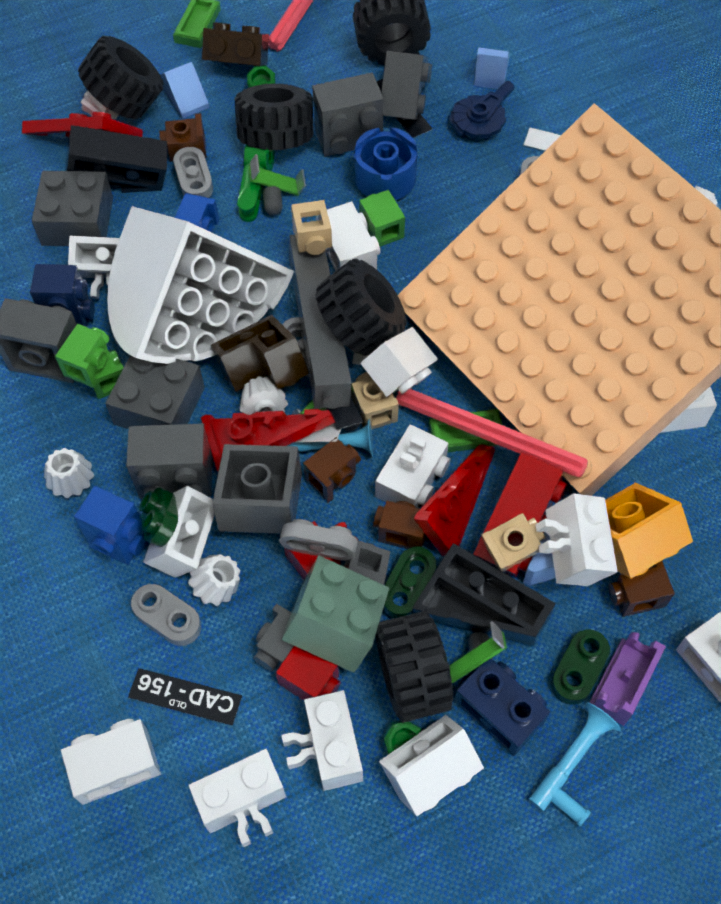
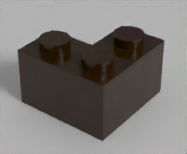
[211,315,310,392]

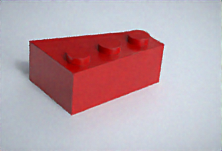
[473,452,567,577]

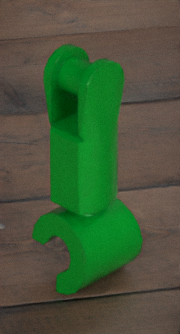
[237,145,275,222]

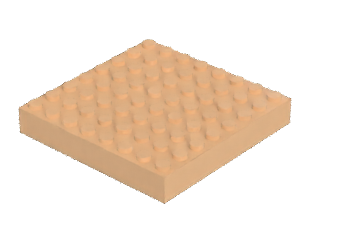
[398,103,721,496]

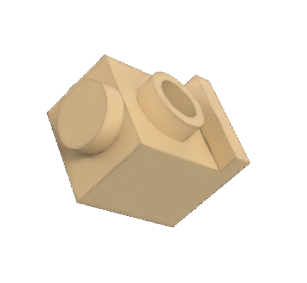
[291,200,332,255]
[351,372,399,429]
[481,513,545,572]

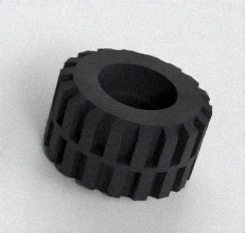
[353,0,431,65]
[78,36,164,119]
[235,84,313,150]
[315,259,406,356]
[376,611,453,723]

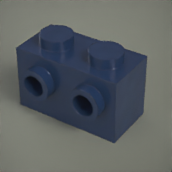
[30,264,95,328]
[454,659,550,756]

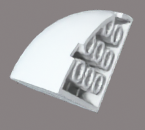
[107,206,294,364]

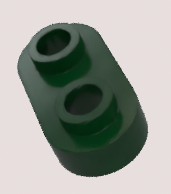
[139,487,178,547]
[383,547,436,618]
[551,629,610,705]

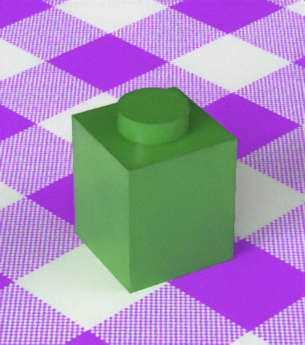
[359,190,405,247]

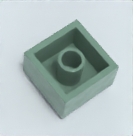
[281,555,389,673]

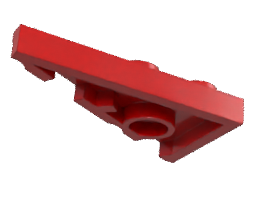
[22,112,143,138]
[201,409,335,472]
[414,444,495,556]

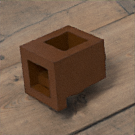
[159,113,207,162]
[303,437,361,503]
[373,500,426,549]
[608,561,675,617]

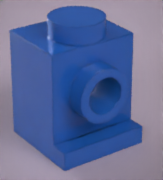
[174,193,219,233]

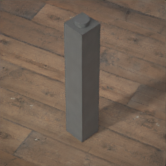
[289,235,352,409]

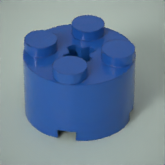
[354,127,418,200]

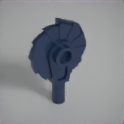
[450,81,514,139]

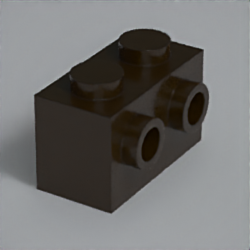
[202,22,269,66]

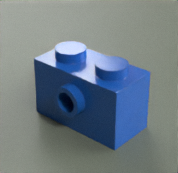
[74,486,147,565]

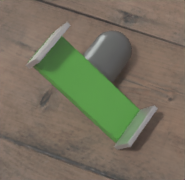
[249,154,306,216]
[448,621,507,683]

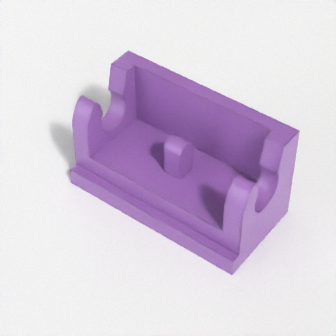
[589,632,666,726]

